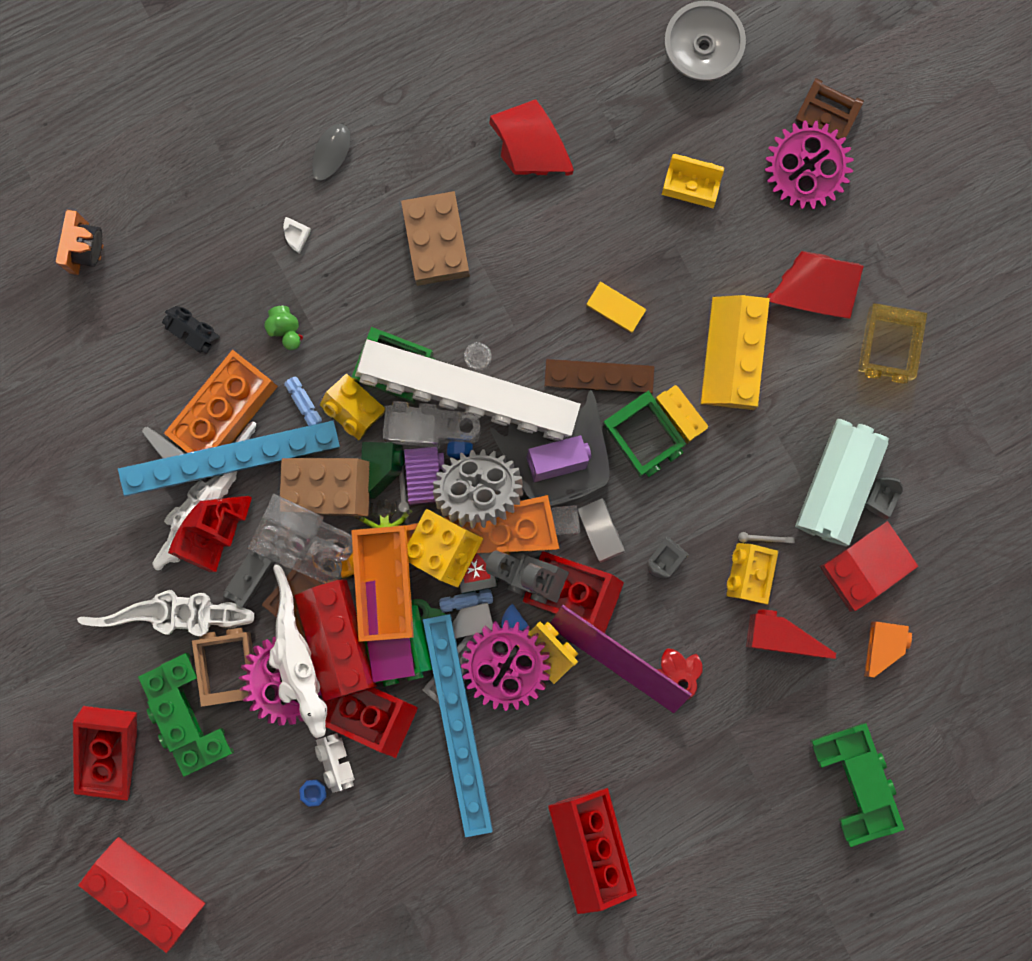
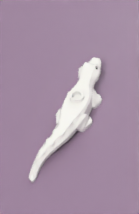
[152,421,256,570]
[269,565,327,738]
[77,590,254,636]

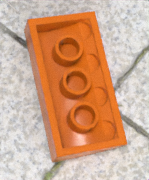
[164,350,278,453]

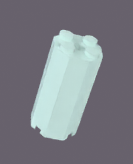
[795,419,889,547]

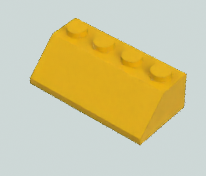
[701,295,770,410]

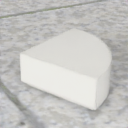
[283,217,311,254]

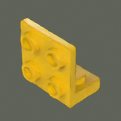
[407,509,483,587]
[517,622,578,684]

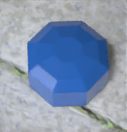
[447,441,473,460]
[300,779,327,807]

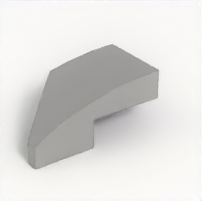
[453,603,493,638]

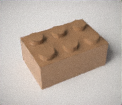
[401,191,470,286]
[279,458,369,516]

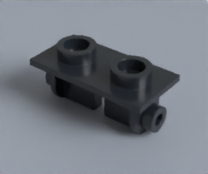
[162,306,220,354]

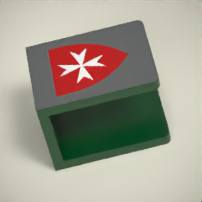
[460,553,498,594]

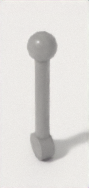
[398,463,410,513]
[738,532,796,544]

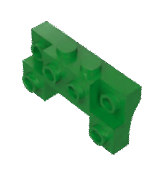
[138,653,234,777]
[810,723,905,847]

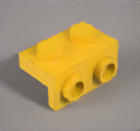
[661,154,724,209]
[320,374,386,440]

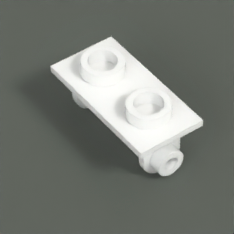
[315,733,355,793]

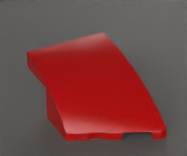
[489,99,574,176]
[767,251,864,319]
[168,496,252,572]

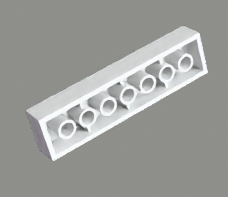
[355,339,580,441]

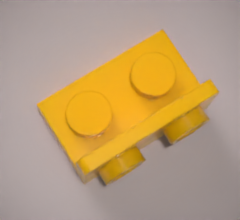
[655,385,708,444]
[727,543,778,604]

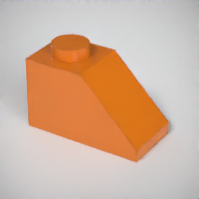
[864,622,912,677]

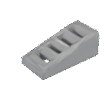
[142,427,186,459]

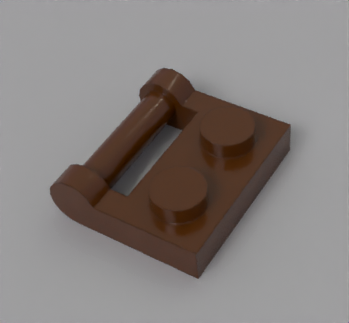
[795,78,864,140]

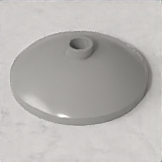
[665,1,746,81]

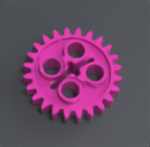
[765,121,854,209]
[461,620,551,711]
[239,636,322,726]

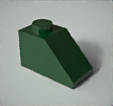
[361,442,405,499]

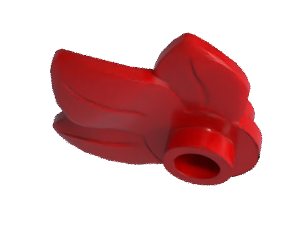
[657,648,703,700]

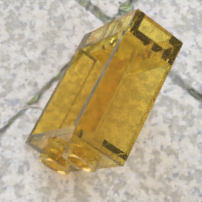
[858,303,927,384]

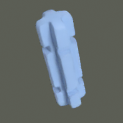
[285,376,322,426]
[439,589,493,613]

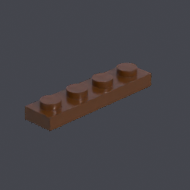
[544,359,654,394]

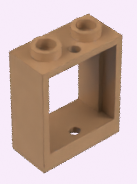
[192,628,254,707]

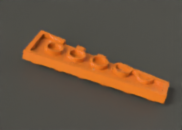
[406,495,559,553]

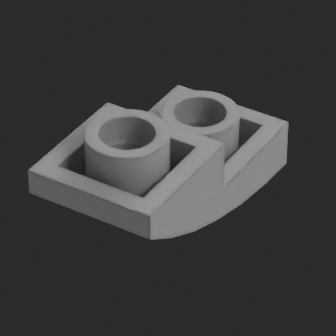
[578,498,625,563]

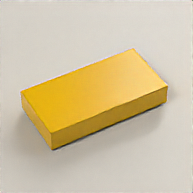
[586,282,646,333]

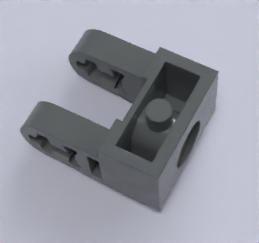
[486,550,569,604]

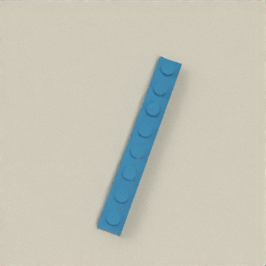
[118,420,340,497]
[423,614,493,837]

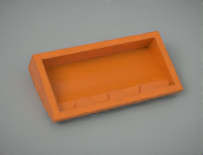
[351,525,414,642]

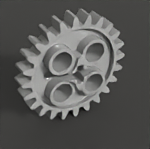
[433,449,523,528]

